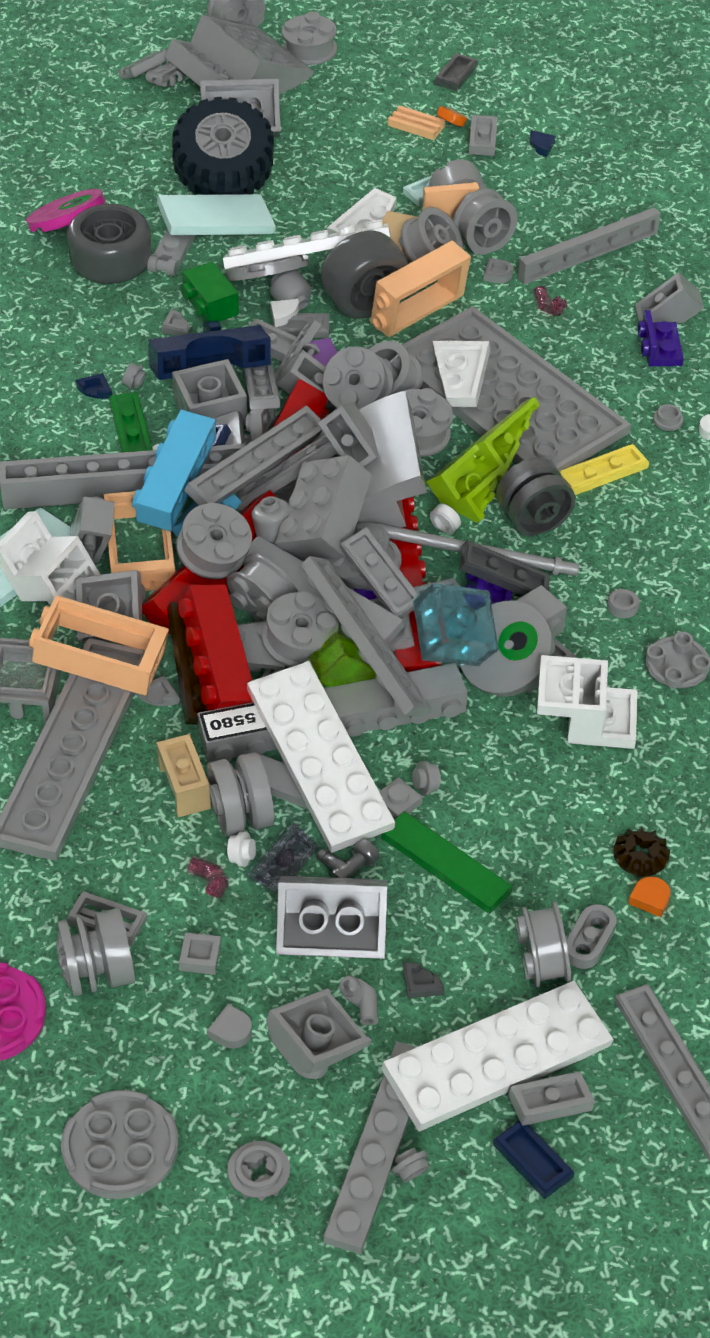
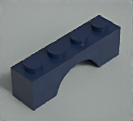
[148,325,271,380]

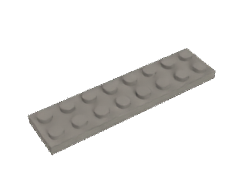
[0,638,145,861]

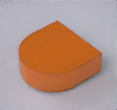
[437,106,468,127]
[628,877,671,917]

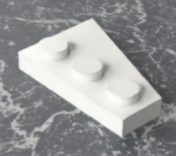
[327,188,397,234]
[432,341,490,408]

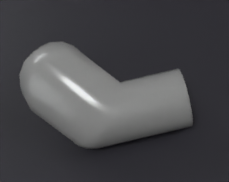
[339,975,378,1025]

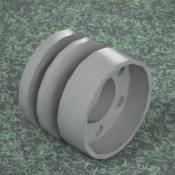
[56,908,135,997]

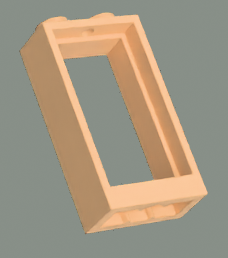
[370,240,471,337]
[104,491,175,591]
[29,595,169,696]

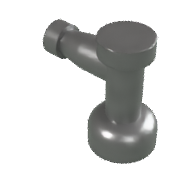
[316,839,381,878]

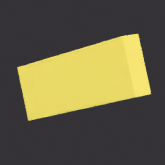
[560,444,649,495]

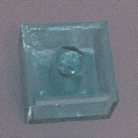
[413,583,499,666]

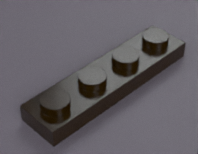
[167,602,207,724]

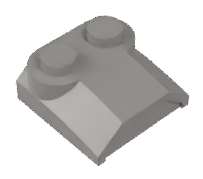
[75,570,146,642]
[266,988,372,1079]

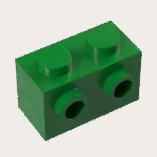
[180,261,239,322]

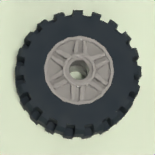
[172,97,274,195]

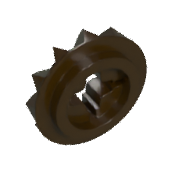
[613,826,670,876]

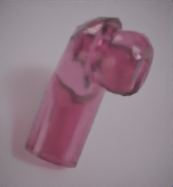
[533,286,567,316]
[188,856,229,899]

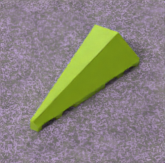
[426,396,540,523]

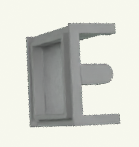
[0,638,62,722]

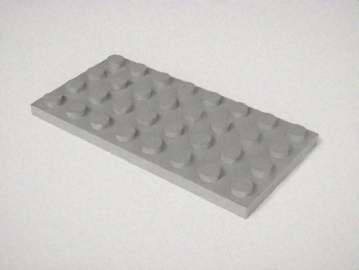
[402,306,631,471]

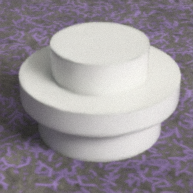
[227,831,256,867]

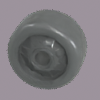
[67,204,152,284]
[321,230,409,319]

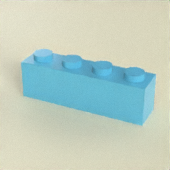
[132,409,216,532]

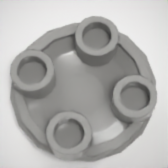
[646,632,710,689]

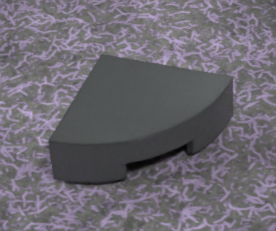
[403,962,444,999]

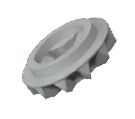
[227,1141,290,1202]

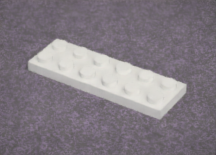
[223,219,390,269]
[247,661,395,853]
[381,981,614,1132]

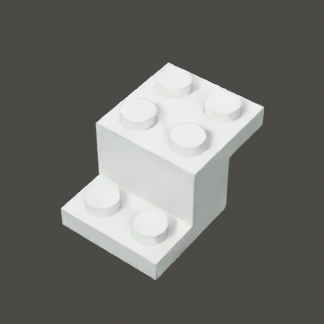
[0,511,100,606]
[537,655,637,749]

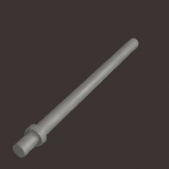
[377,523,579,576]

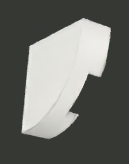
[270,299,299,327]

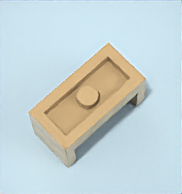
[156,734,211,817]

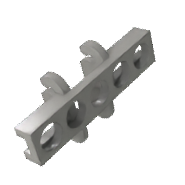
[145,61,183,87]
[275,320,321,382]

